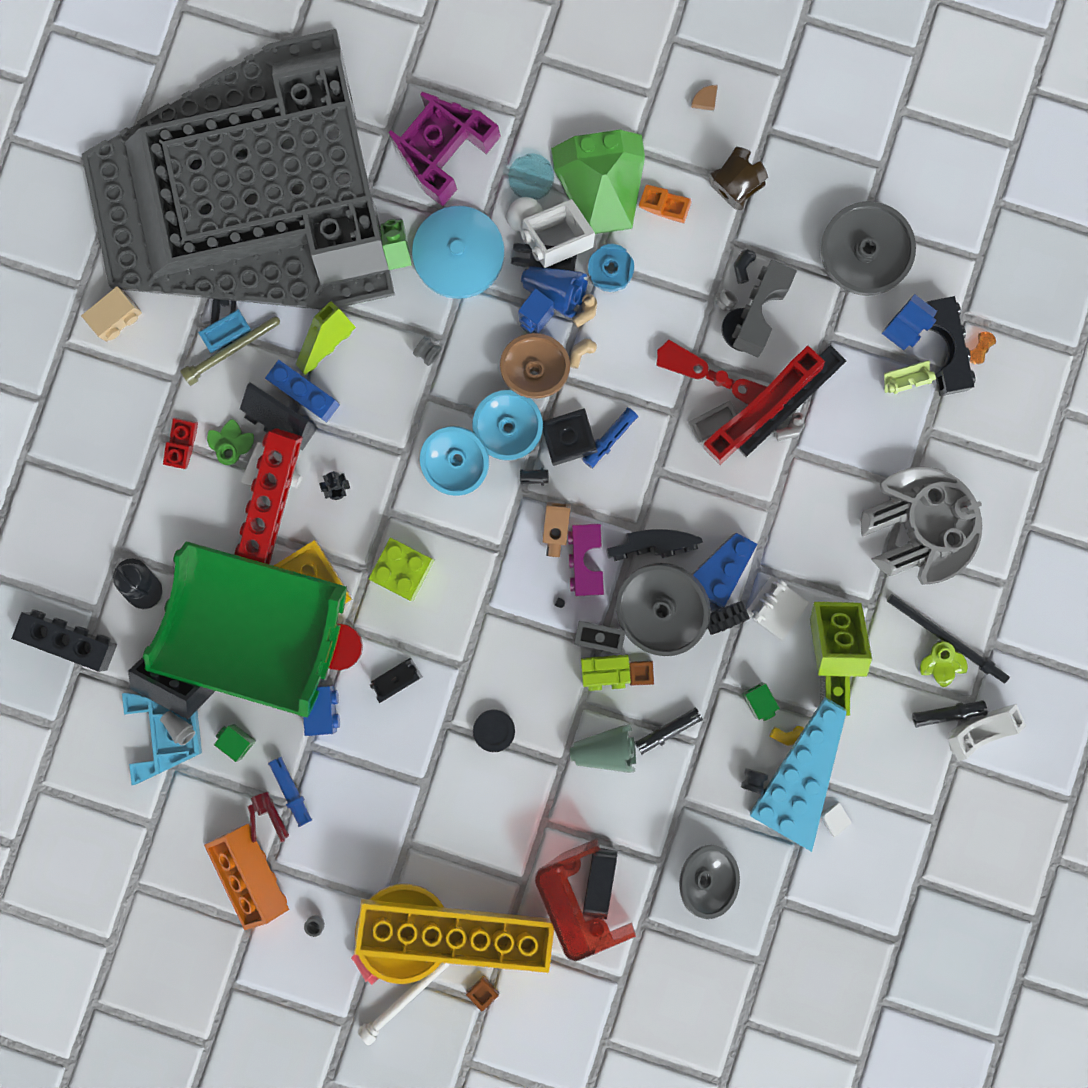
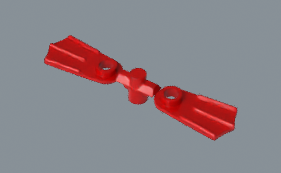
[656,340,784,419]

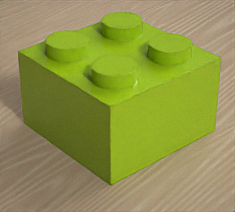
[368,537,435,601]

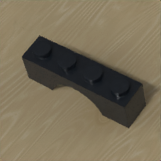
[926,296,976,396]

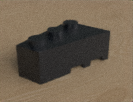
[128,657,215,719]

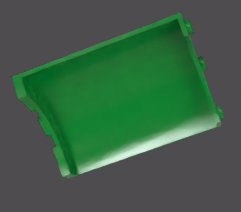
[143,541,347,718]

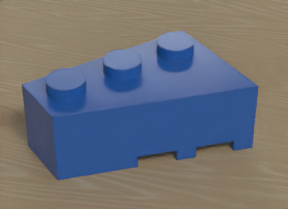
[692,533,757,607]

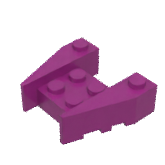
[388,92,501,207]

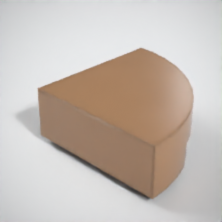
[691,85,718,111]

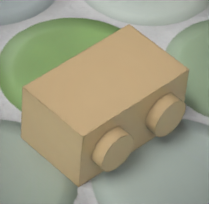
[81,287,142,342]

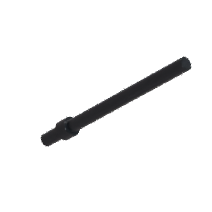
[887,594,1010,684]

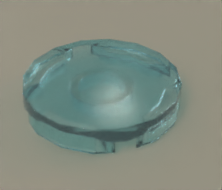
[508,153,554,200]

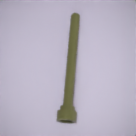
[180,317,280,386]

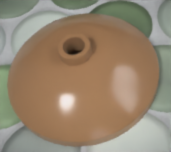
[500,333,570,398]

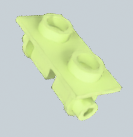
[884,360,936,394]

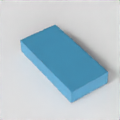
[198,309,252,354]

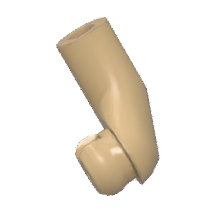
[572,294,597,328]
[569,338,597,369]

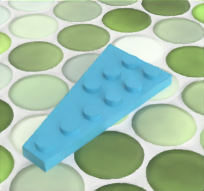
[750,697,846,852]

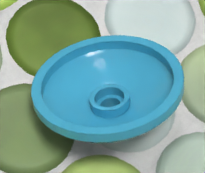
[472,390,543,461]
[420,426,489,496]

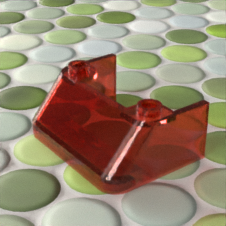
[535,839,636,961]

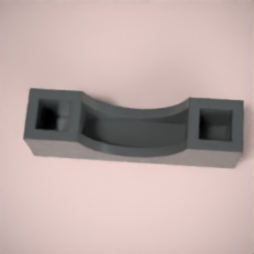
[732,259,797,358]

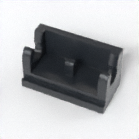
[370,657,423,703]

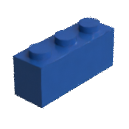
[265,359,340,423]

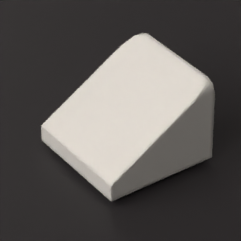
[821,802,852,837]

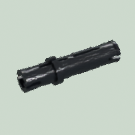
[912,700,988,728]
[634,707,703,755]

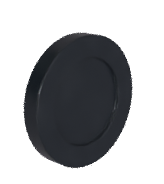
[473,709,515,752]

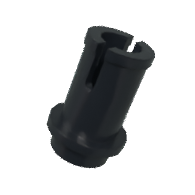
[520,467,549,486]

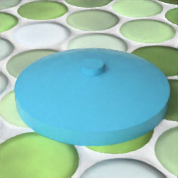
[412,206,505,299]

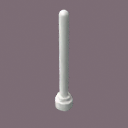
[357,963,450,1045]

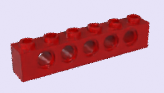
[234,428,303,565]

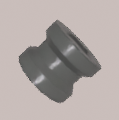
[413,336,442,366]

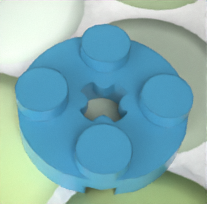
[588,244,634,292]

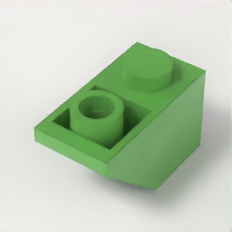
[381,219,412,270]

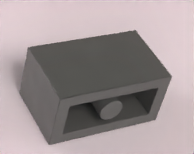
[574,621,626,654]

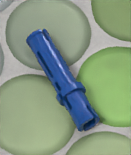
[582,407,638,469]
[268,756,312,827]

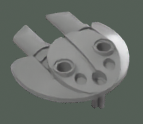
[861,467,982,585]

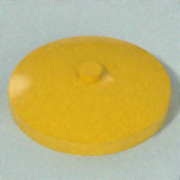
[355,883,445,984]

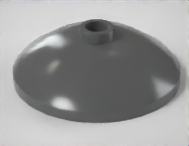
[679,845,740,919]

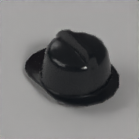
[113,558,163,609]

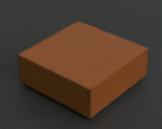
[629,661,654,686]
[466,976,500,1012]

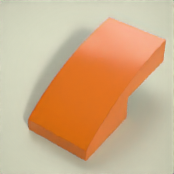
[639,184,692,223]

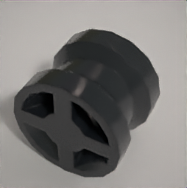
[741,768,769,794]

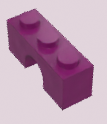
[568,524,604,596]

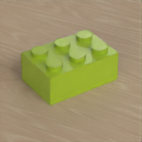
[810,602,872,677]

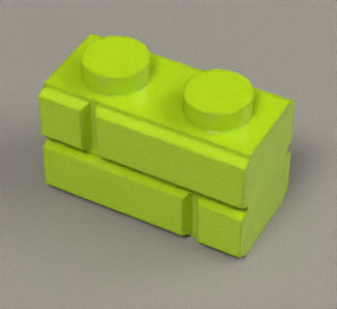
[581,654,631,691]

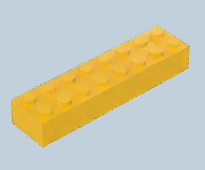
[354,899,555,973]

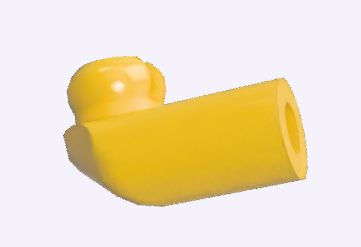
[769,726,804,746]

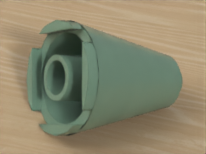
[570,724,636,773]

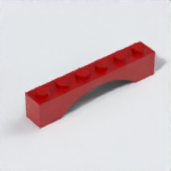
[703,345,825,465]

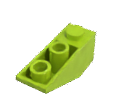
[295,301,356,375]

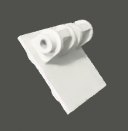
[747,575,809,641]

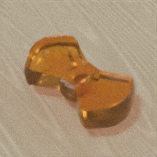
[969,332,996,365]

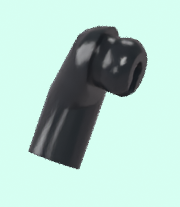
[734,249,756,284]

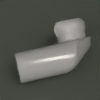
[775,412,806,441]

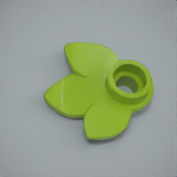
[920,641,968,687]

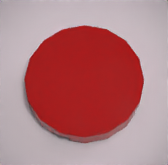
[329,624,363,670]

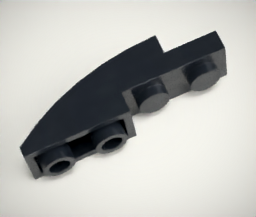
[606,529,703,561]

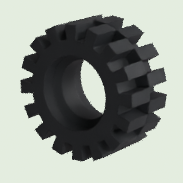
[708,601,750,635]

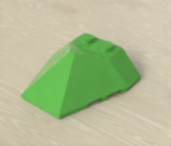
[551,129,645,234]

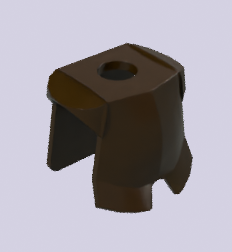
[708,146,768,210]

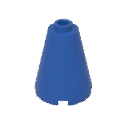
[521,266,588,318]

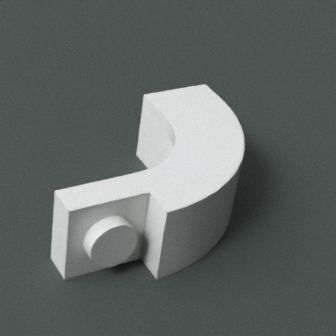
[948,704,1026,761]

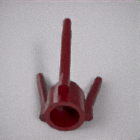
[247,792,289,843]

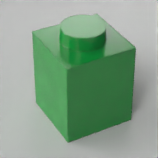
[742,682,780,721]
[214,724,256,762]

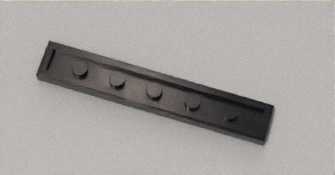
[738,345,847,457]

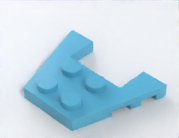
[122,693,202,785]

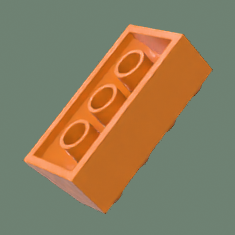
[204,824,289,930]

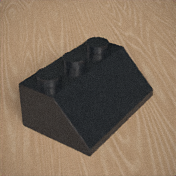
[240,382,317,451]

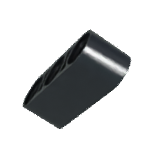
[583,847,618,920]

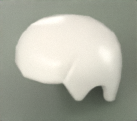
[507,197,543,232]

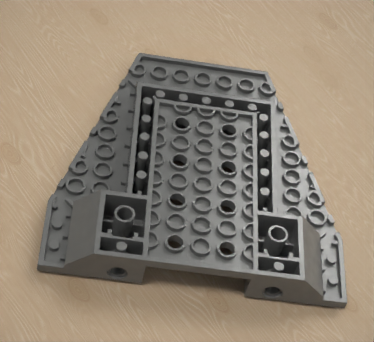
[82,29,395,310]

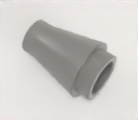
[160,711,196,746]

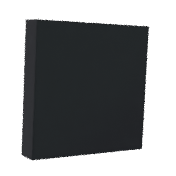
[543,408,598,466]

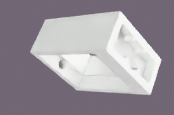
[521,199,595,268]

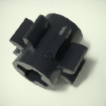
[319,471,350,500]

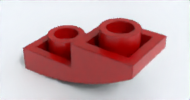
[163,418,198,469]

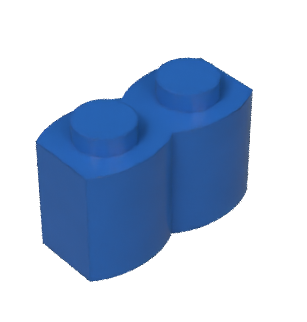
[882,294,937,350]

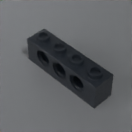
[11,609,117,672]

